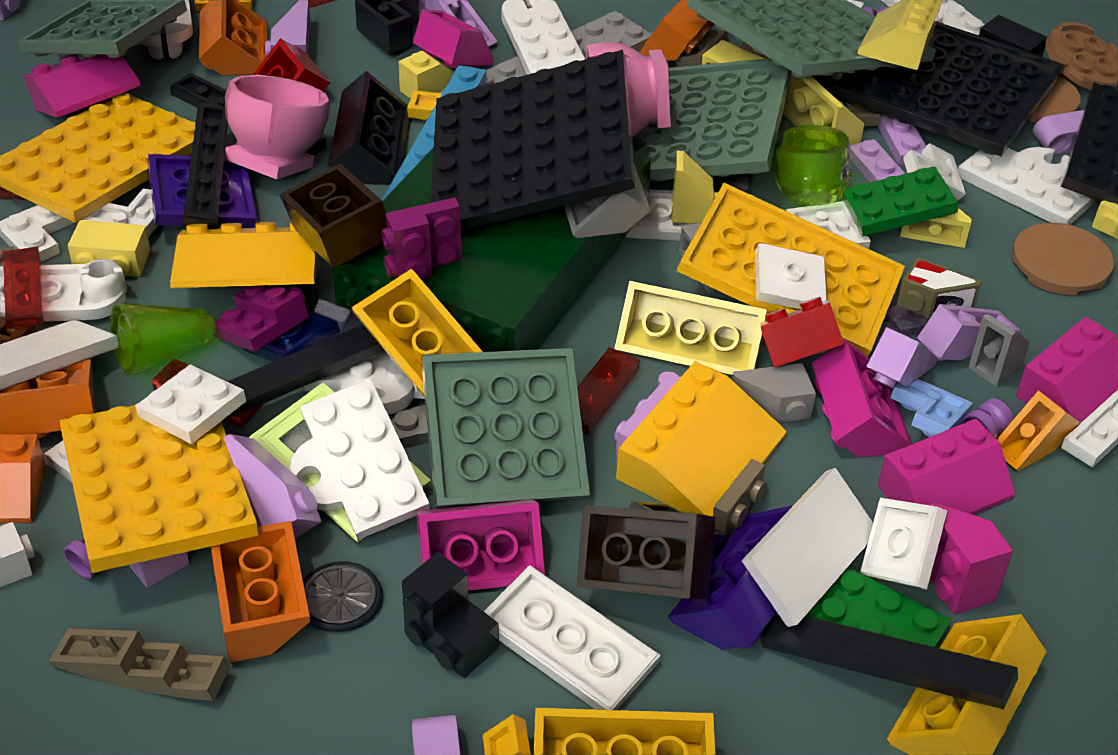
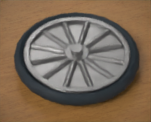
[303,561,383,632]

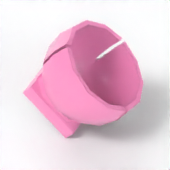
[586,42,671,137]
[224,75,329,179]

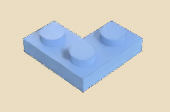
[890,379,973,437]

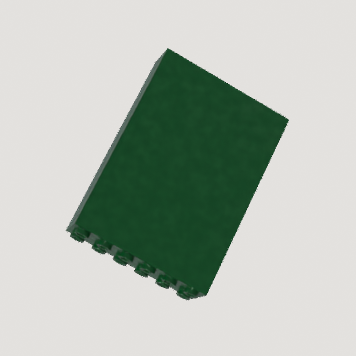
[331,147,651,352]

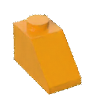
[996,390,1080,471]

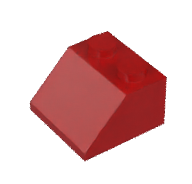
[253,38,330,93]
[760,296,844,367]

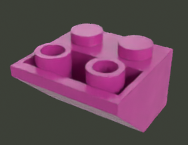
[413,9,494,69]
[928,502,1013,615]

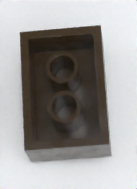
[279,164,387,268]
[576,505,716,599]

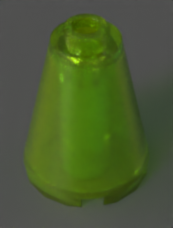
[110,303,215,374]

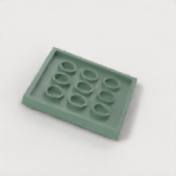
[17,0,187,58]
[421,348,590,509]

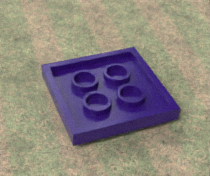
[147,154,257,228]

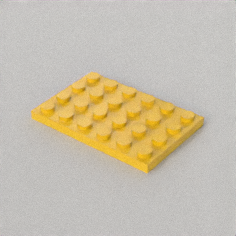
[0,92,196,223]
[676,183,905,357]
[59,405,259,573]

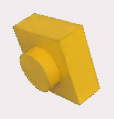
[407,90,442,121]
[482,714,531,755]

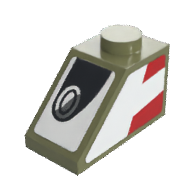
[897,257,982,318]

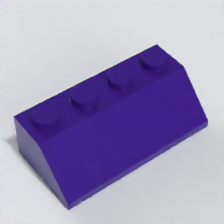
[667,505,793,650]

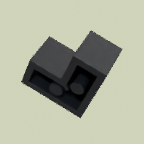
[355,0,419,55]
[402,552,499,678]

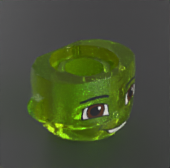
[775,125,854,206]

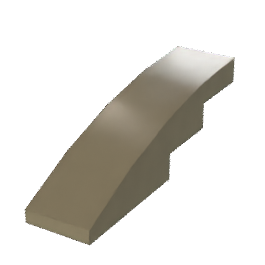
[49,628,231,701]

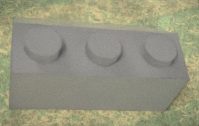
[564,165,651,238]

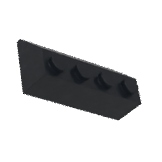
[328,71,409,185]

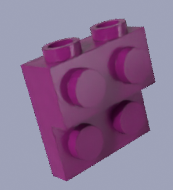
[382,198,462,280]
[209,285,309,352]

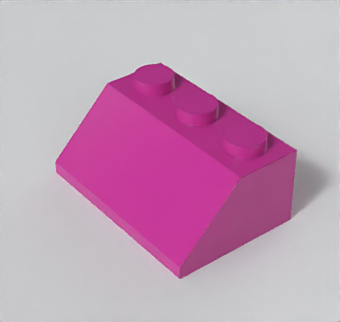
[23,54,141,118]
[1015,317,1118,429]
[812,339,912,457]
[877,419,1015,515]
[416,499,545,591]

